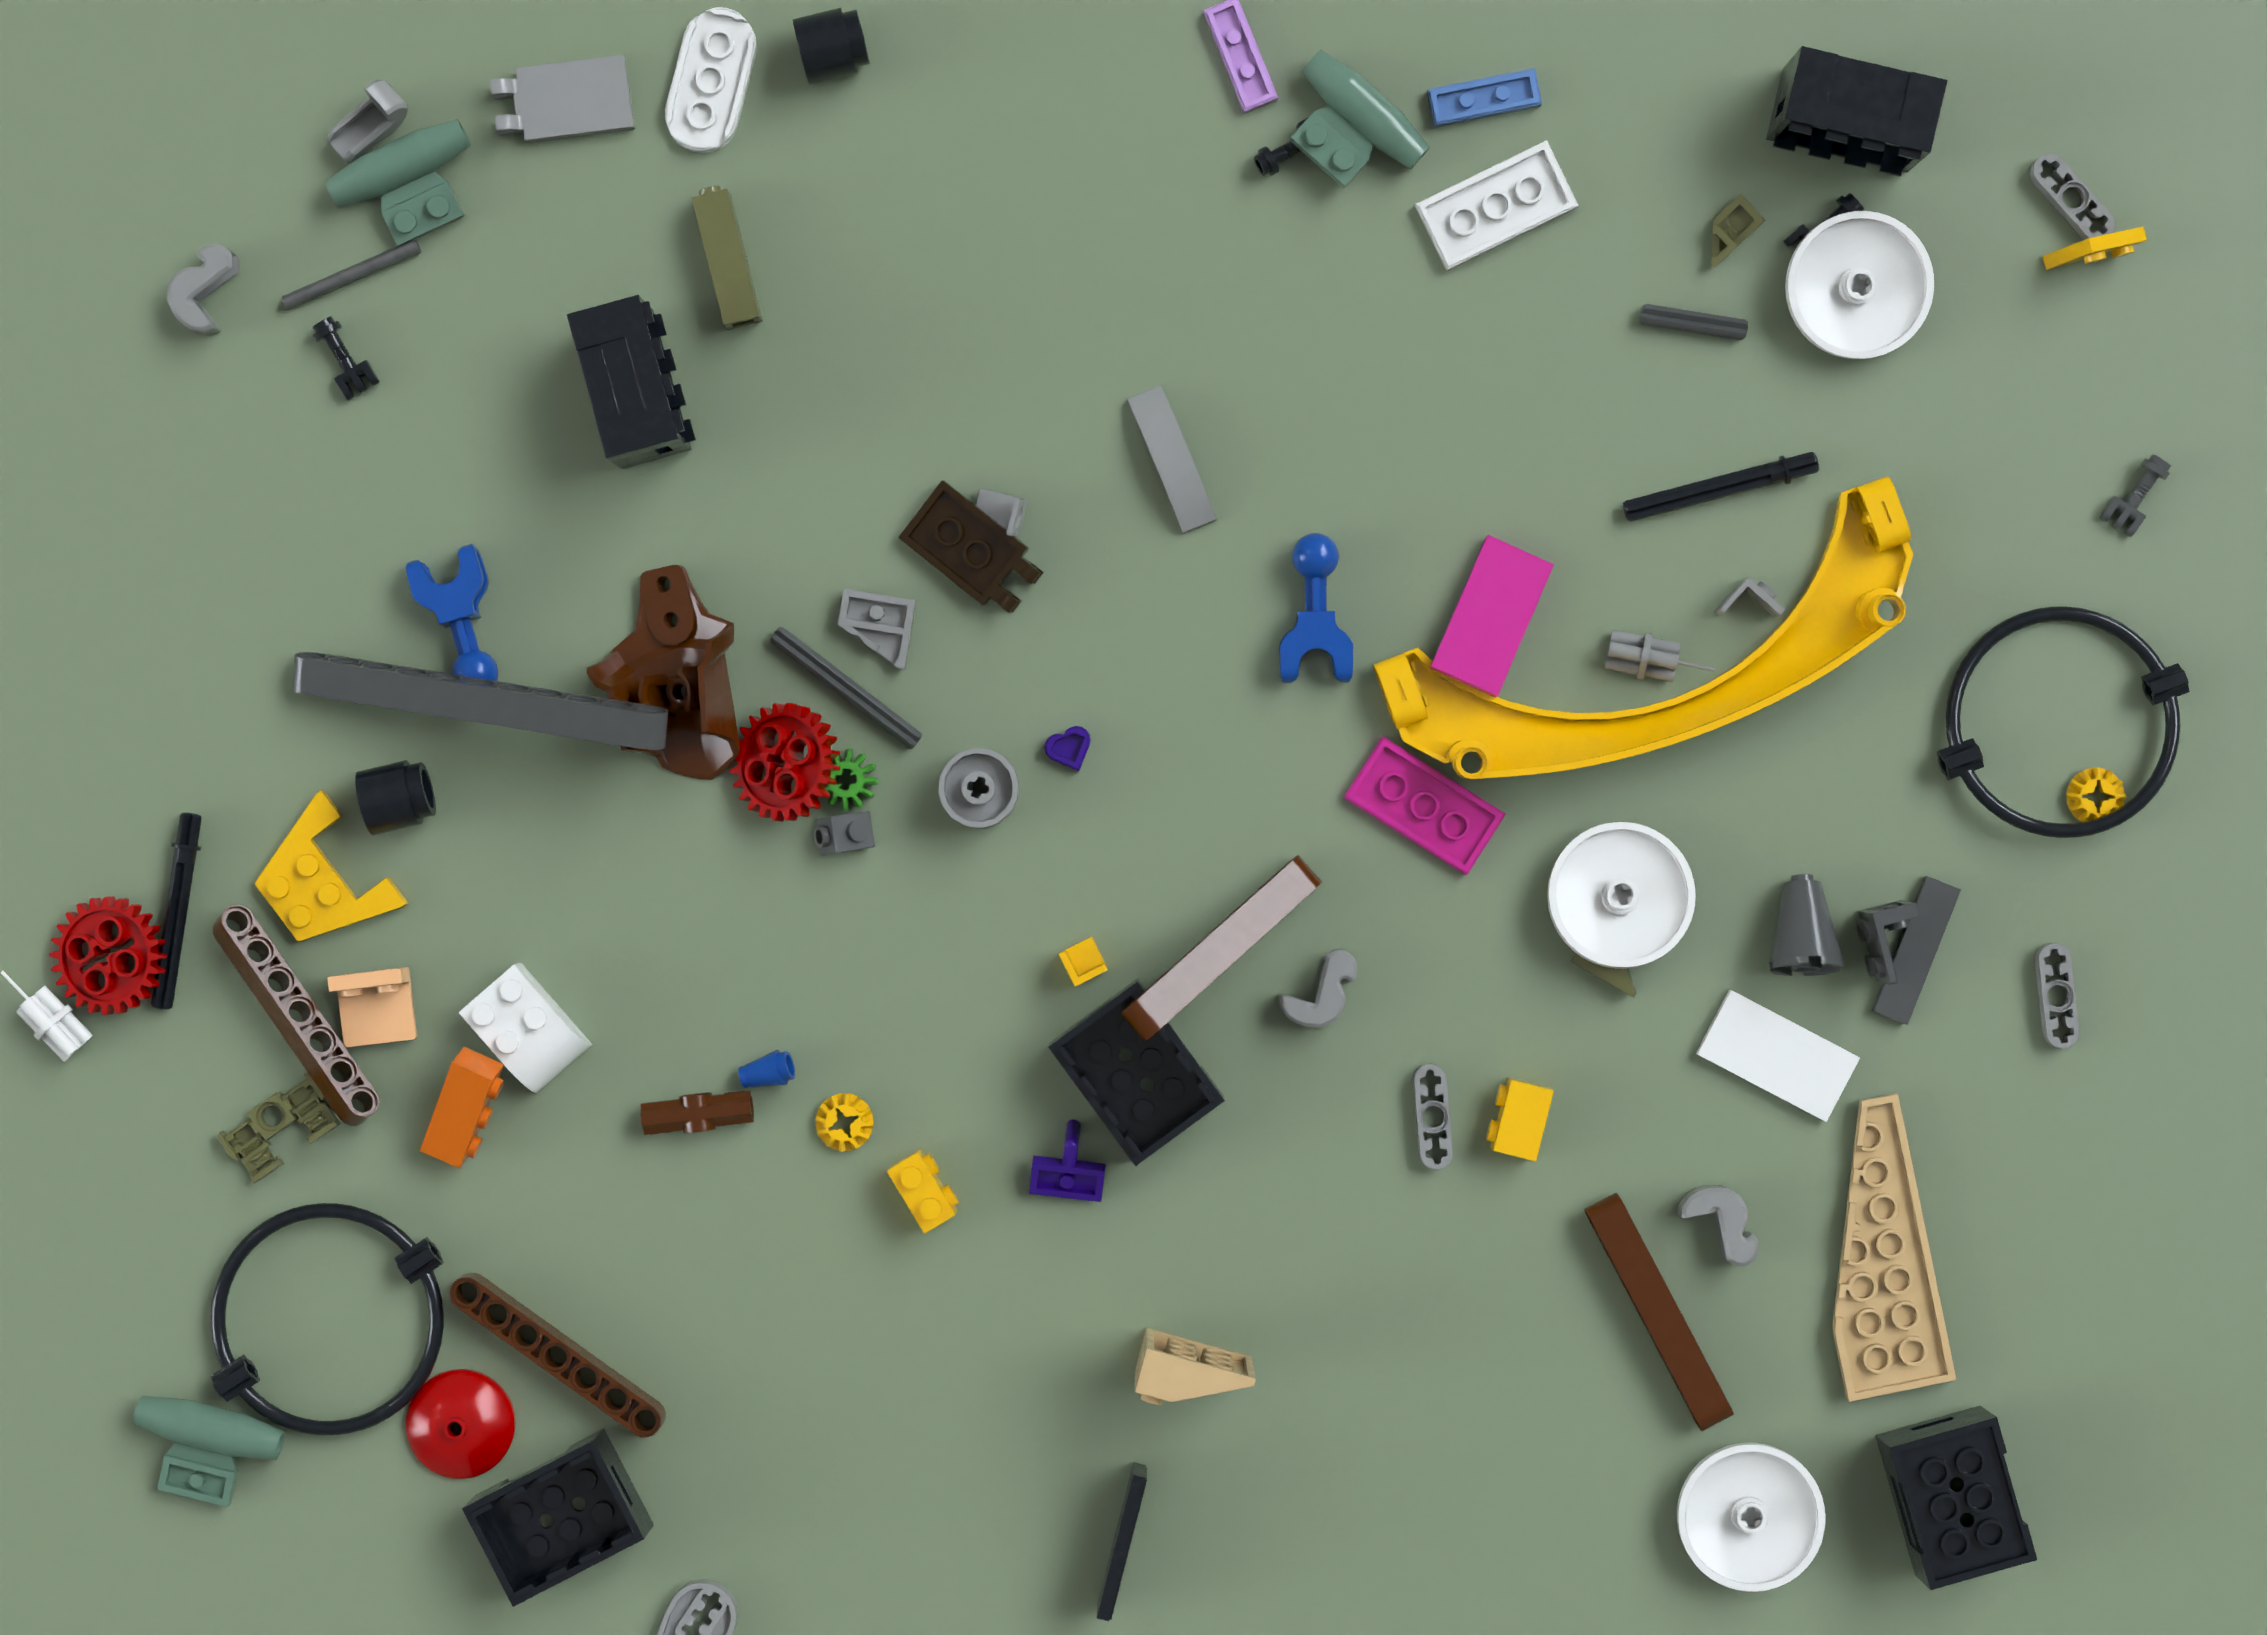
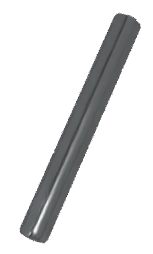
[770,627,922,749]

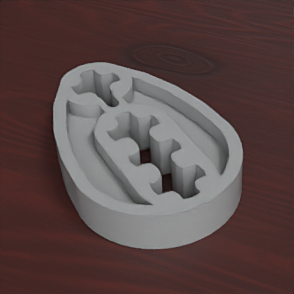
[658,1579,738,1635]

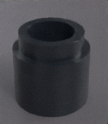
[793,7,870,84]
[355,760,436,835]

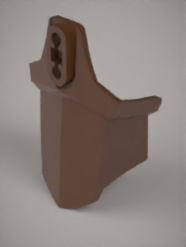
[587,565,741,780]

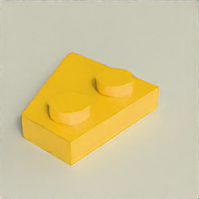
[2042,226,2147,270]

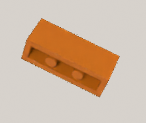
[420,1047,504,1169]

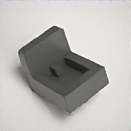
[814,811,875,855]

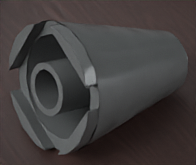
[1769,874,1843,976]

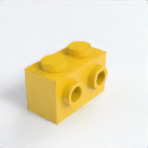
[887,1148,959,1234]

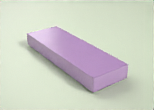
[1203,0,1278,114]

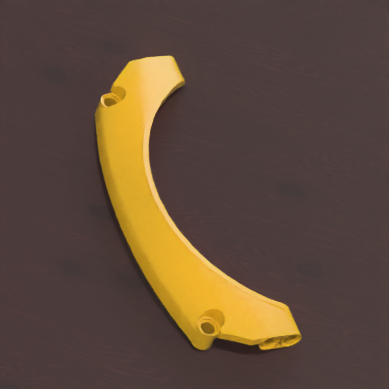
[1373,476,1914,779]

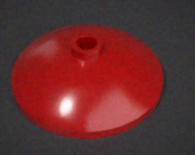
[406,1369,516,1479]

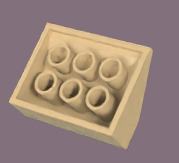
[1135,1328,1256,1405]

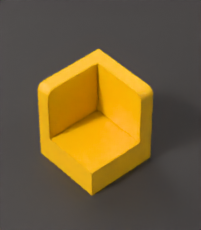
[1059,936,1108,987]

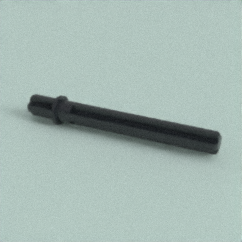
[1623,452,1819,522]
[151,812,202,1010]

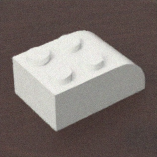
[459,963,593,1093]

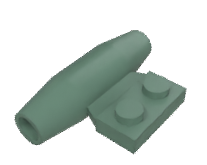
[1289,50,1430,189]
[325,119,471,246]
[133,1396,285,1507]

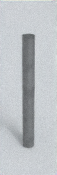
[282,239,421,310]

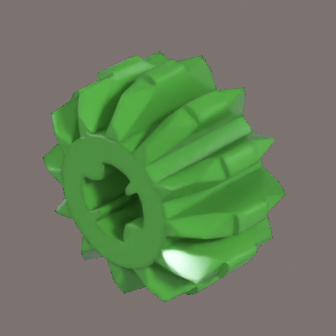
[825,749,879,811]

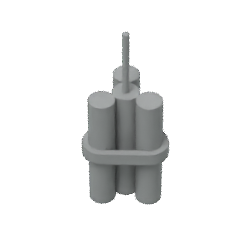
[1604,630,1715,682]

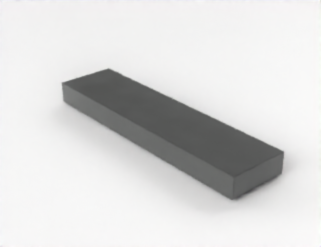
[1871,876,1961,1025]

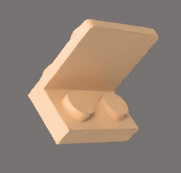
[327,967,417,1047]

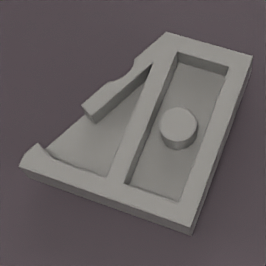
[838,588,917,670]

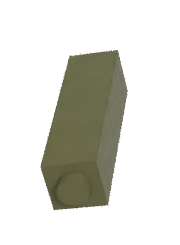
[691,186,763,330]

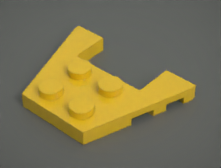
[254,790,409,942]

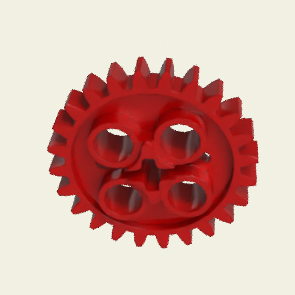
[730,702,840,822]
[49,896,168,1015]

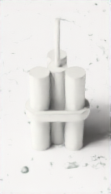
[1,971,94,1062]

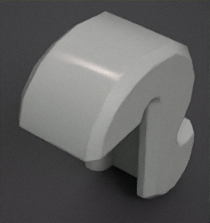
[327,80,408,163]
[167,244,239,335]
[1278,949,1358,1027]
[1677,1185,1758,1266]

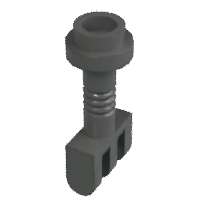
[2100,454,2171,537]

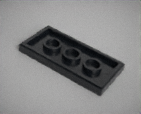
[1097,1462,1147,1621]

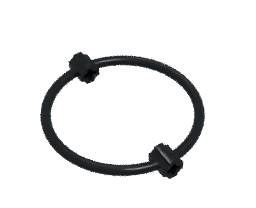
[1937,606,2190,838]
[210,1203,444,1435]

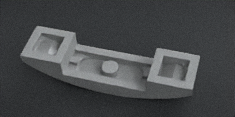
[1127,385,1216,533]

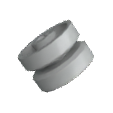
[938,748,1020,828]

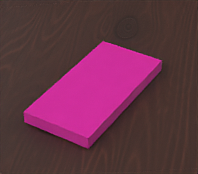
[1429,535,1554,698]
[1343,736,1506,875]

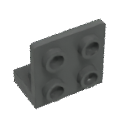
[1856,900,1919,985]

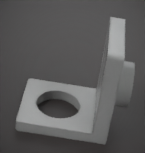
[976,488,1028,536]
[1714,577,1785,617]

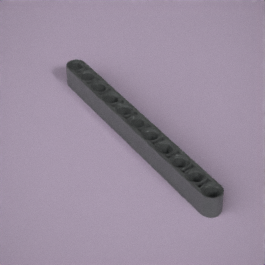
[293,652,668,750]

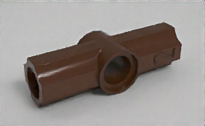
[640,1091,754,1135]

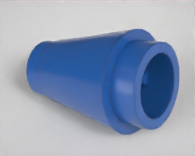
[738,1050,795,1088]

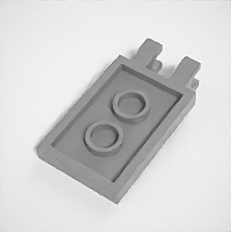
[490,54,635,143]

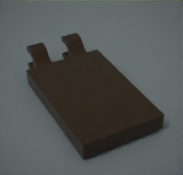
[898,480,1044,613]

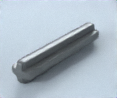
[1640,304,1748,340]

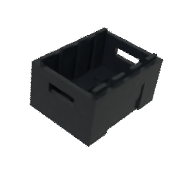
[1766,46,1948,177]
[566,295,696,469]
[1048,978,1225,1166]
[1875,1405,2037,1590]
[462,1428,654,1607]

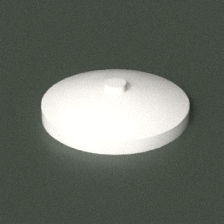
[1785,211,1934,359]
[1547,822,1696,969]
[1677,1442,1826,1592]

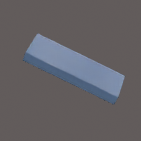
[1427,68,1542,127]

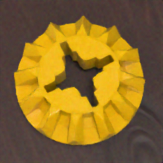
[2066,767,2127,822]
[815,1093,874,1152]

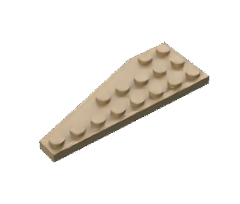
[1832,1093,1957,1402]

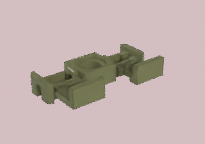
[217,1072,341,1184]

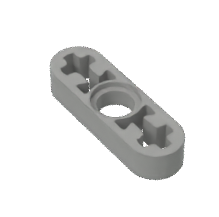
[2029,153,2115,240]
[2034,943,2080,1049]
[1413,1063,1453,1170]

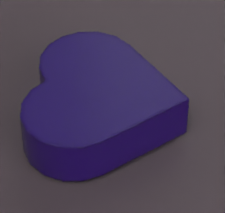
[1044,726,1091,771]

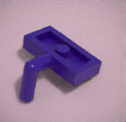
[1029,1119,1106,1202]

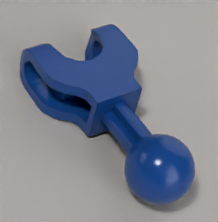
[1279,533,1353,683]
[406,544,499,681]

